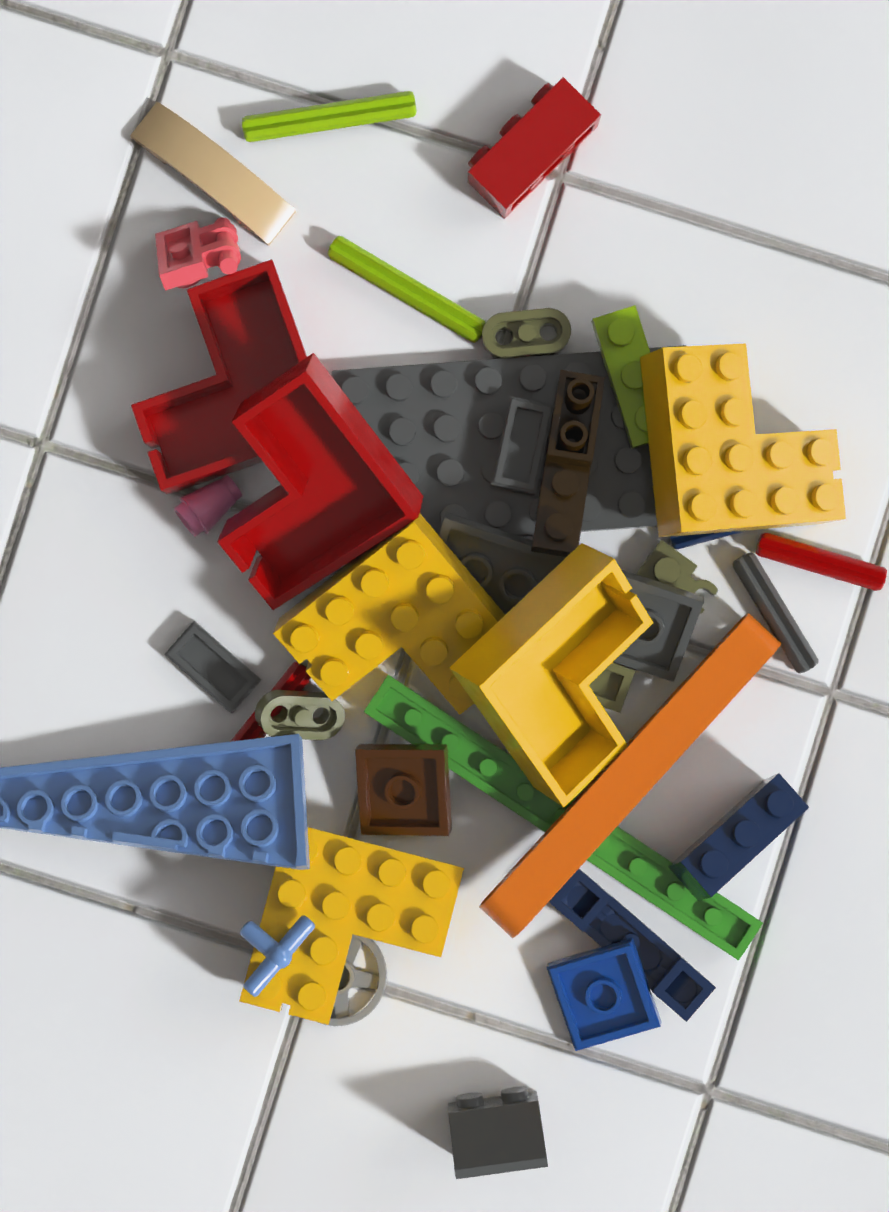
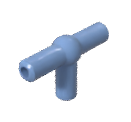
[240,915,315,997]

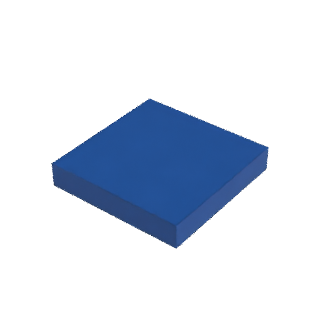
[546,938,661,1051]

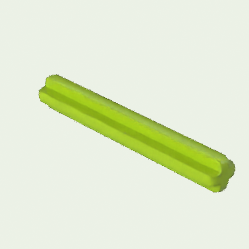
[242,91,417,142]
[327,236,486,343]

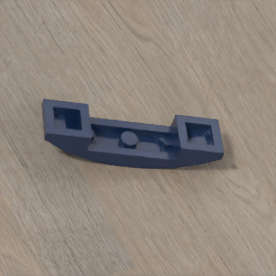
[549,869,716,1022]

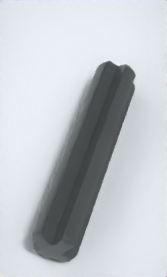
[732,552,819,673]

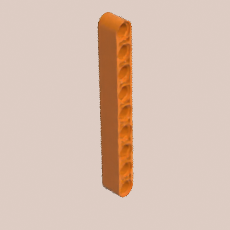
[479,613,782,939]

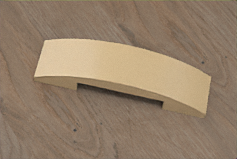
[130,102,296,246]

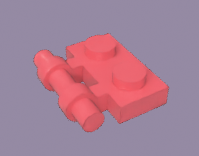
[155,217,241,291]

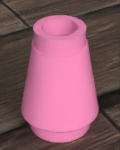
[174,475,242,537]

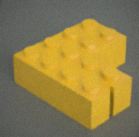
[640,343,846,537]
[273,514,505,715]
[449,543,653,807]
[239,827,464,1025]

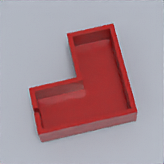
[131,259,307,495]
[217,353,423,610]

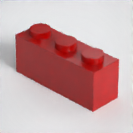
[467,77,601,219]

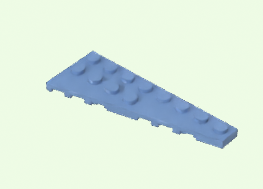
[0,734,310,870]

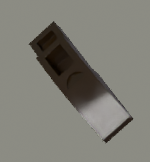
[531,370,605,557]

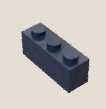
[668,773,809,901]

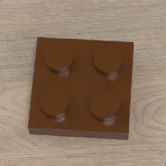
[355,744,452,836]

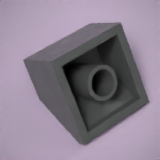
[448,1087,548,1179]

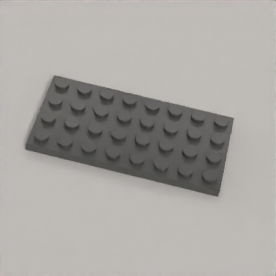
[332,345,686,536]

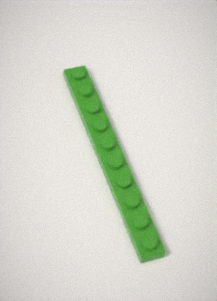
[364,674,763,961]

